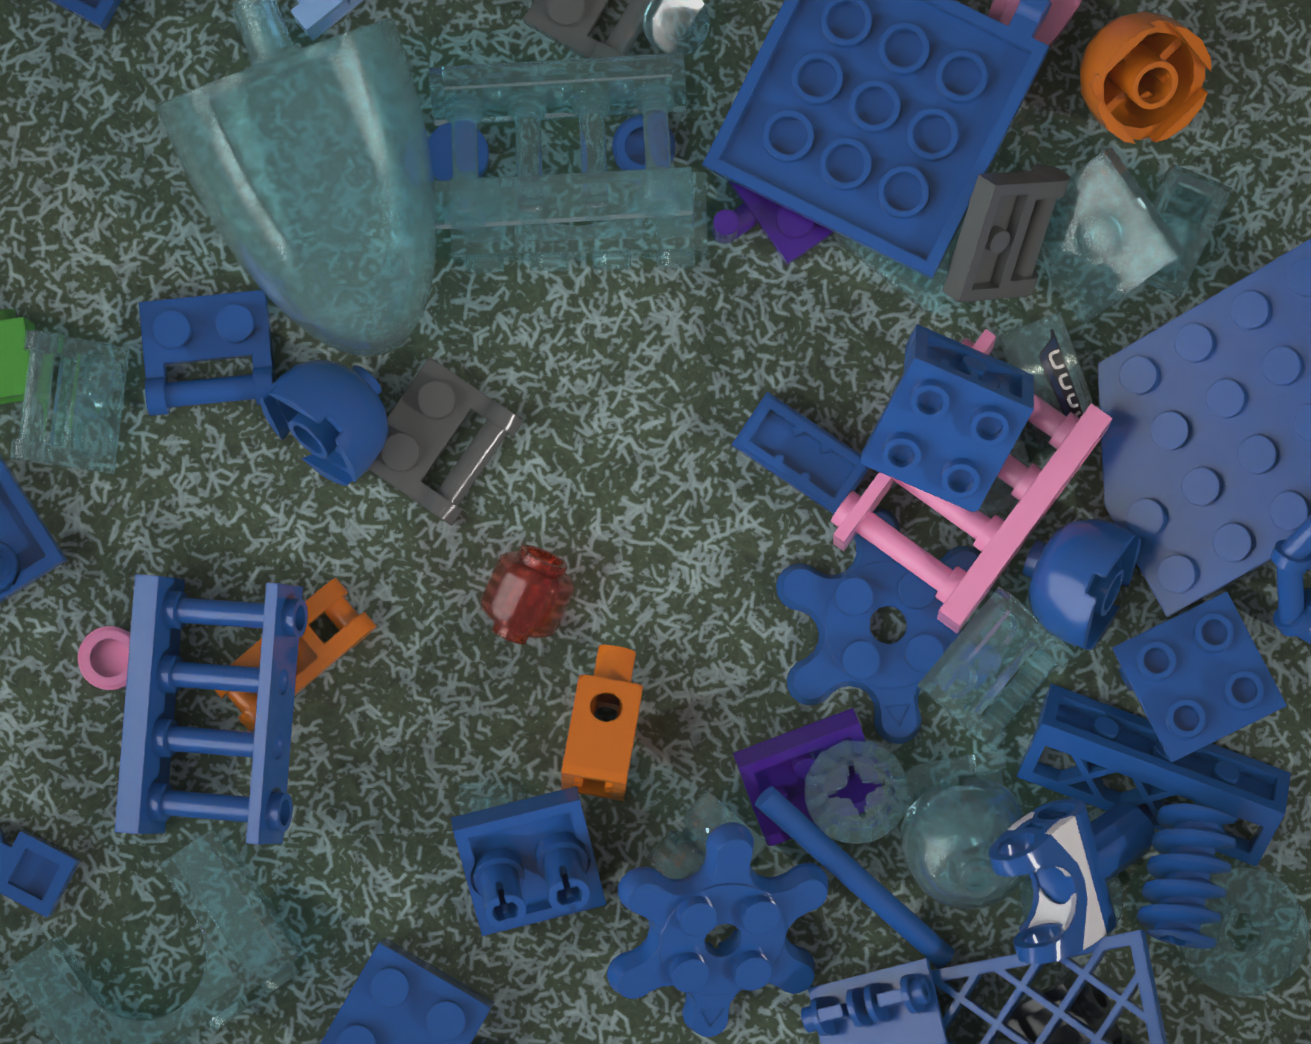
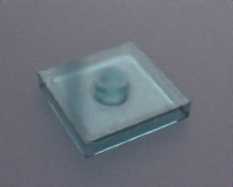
[1037,147,1186,325]

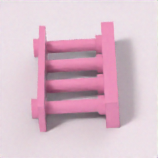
[830,329,1112,634]

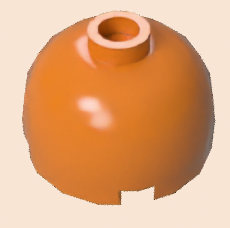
[1080,11,1211,144]

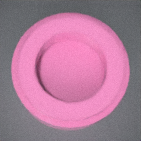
[78,626,130,690]

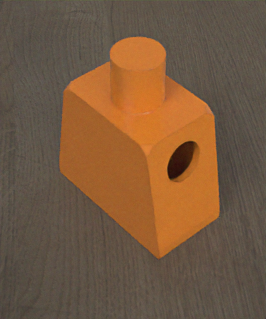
[561,645,643,801]

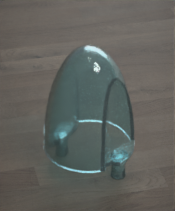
[155,0,437,357]

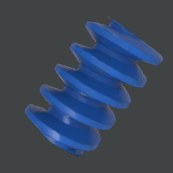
[1136,803,1238,949]

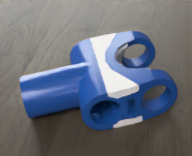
[989,799,1155,964]

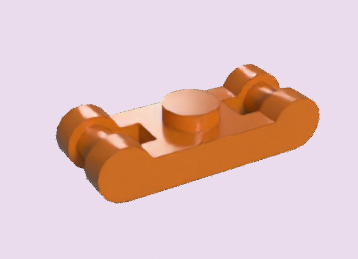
[214,578,377,732]

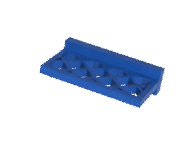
[931,930,1167,1044]

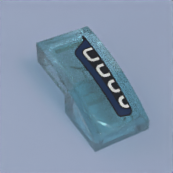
[998,312,1093,457]

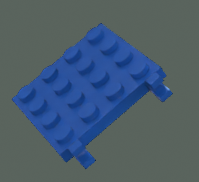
[702,0,1052,280]

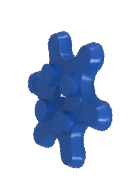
[776,507,998,744]
[607,822,829,1037]

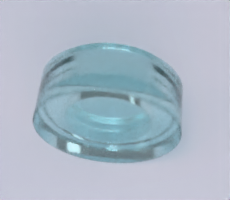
[643,0,710,56]

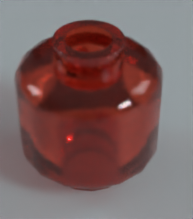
[481,544,574,645]

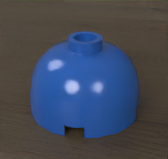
[260,360,389,486]
[1023,519,1141,651]

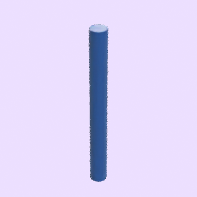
[755,786,955,969]

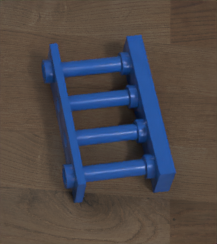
[114,574,308,845]

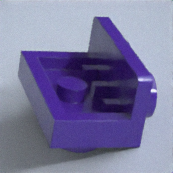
[733,708,887,846]

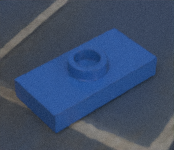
[731,392,869,515]

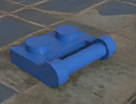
[138,290,276,416]

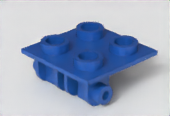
[1112,591,1287,763]
[801,958,948,1044]

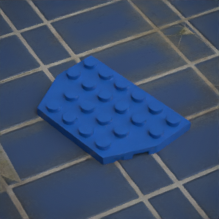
[1098,239,1311,617]

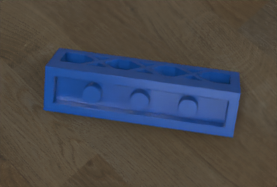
[1017,684,1291,867]

